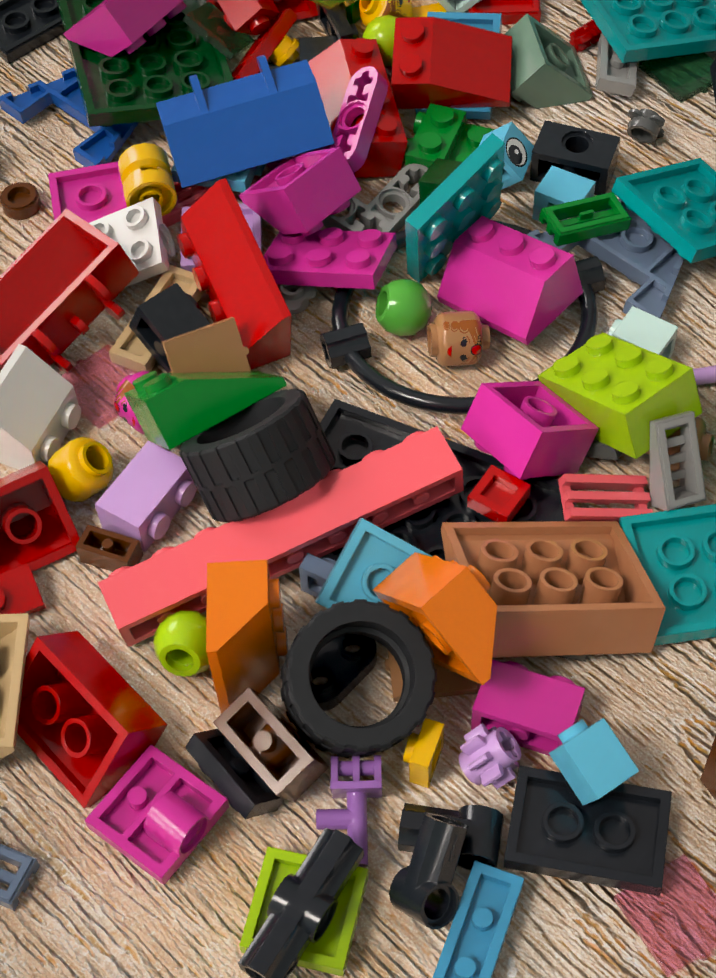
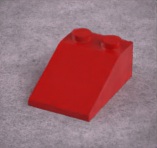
[391,17,513,109]

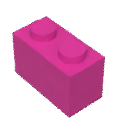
[471,659,585,756]

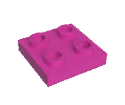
[84,745,229,885]

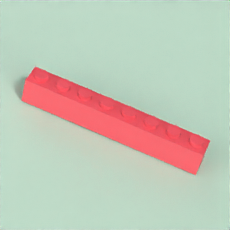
[97,426,464,647]

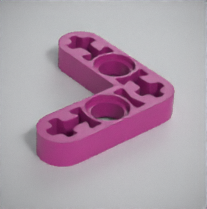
[267,66,388,173]

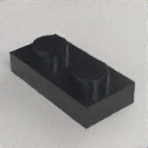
[317,0,359,41]
[185,729,285,819]

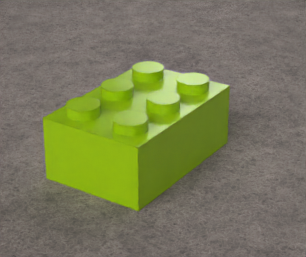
[538,332,703,459]

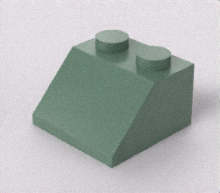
[504,14,593,109]

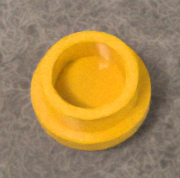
[269,34,300,66]

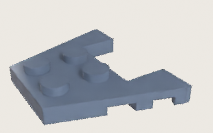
[527,198,684,319]

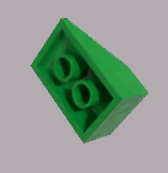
[124,371,287,450]

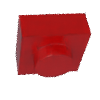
[467,465,531,522]

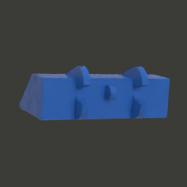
[156,55,335,189]

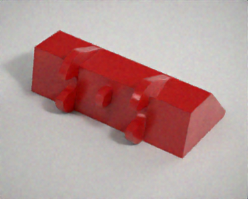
[0,208,139,374]

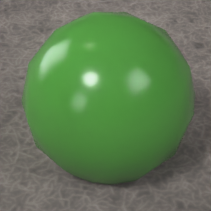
[375,279,432,337]

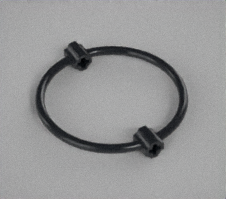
[320,220,606,415]

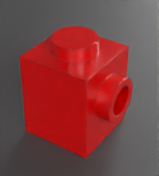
[217,0,280,36]

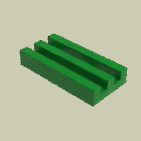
[539,192,632,246]

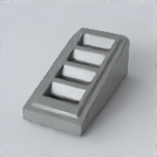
[649,411,707,511]

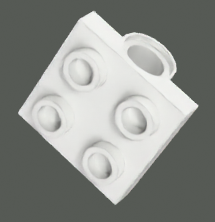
[89,197,176,288]

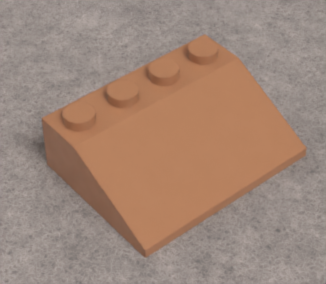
[441,521,666,658]

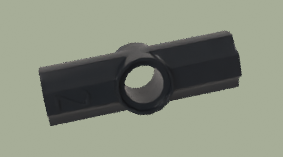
[238,828,364,978]

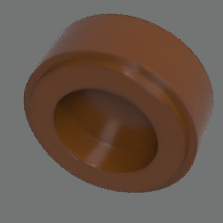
[0,182,41,220]

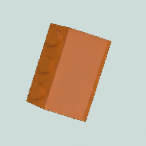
[373,552,497,685]
[206,559,288,714]

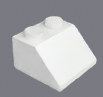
[0,344,81,470]

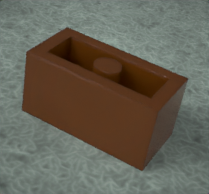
[76,524,143,572]

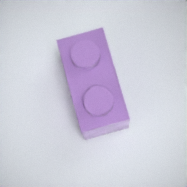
[95,441,197,552]

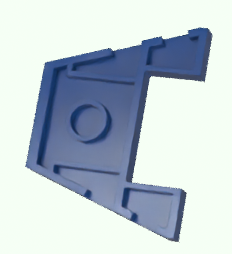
[0,67,139,167]

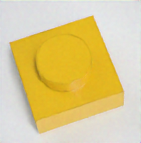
[403,718,444,788]

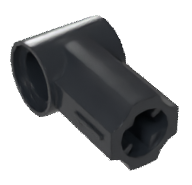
[398,803,504,870]
[389,812,469,930]

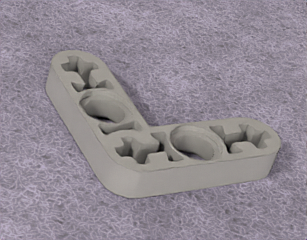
[322,163,428,233]

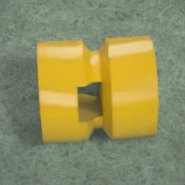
[118,143,177,216]

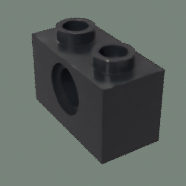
[530,120,621,195]

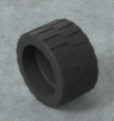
[179,389,336,522]
[280,599,437,758]

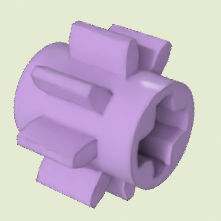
[458,723,521,789]

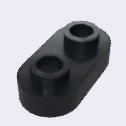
[311,634,377,711]

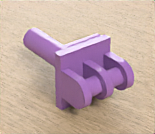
[316,755,383,867]

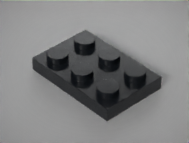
[503,765,672,896]

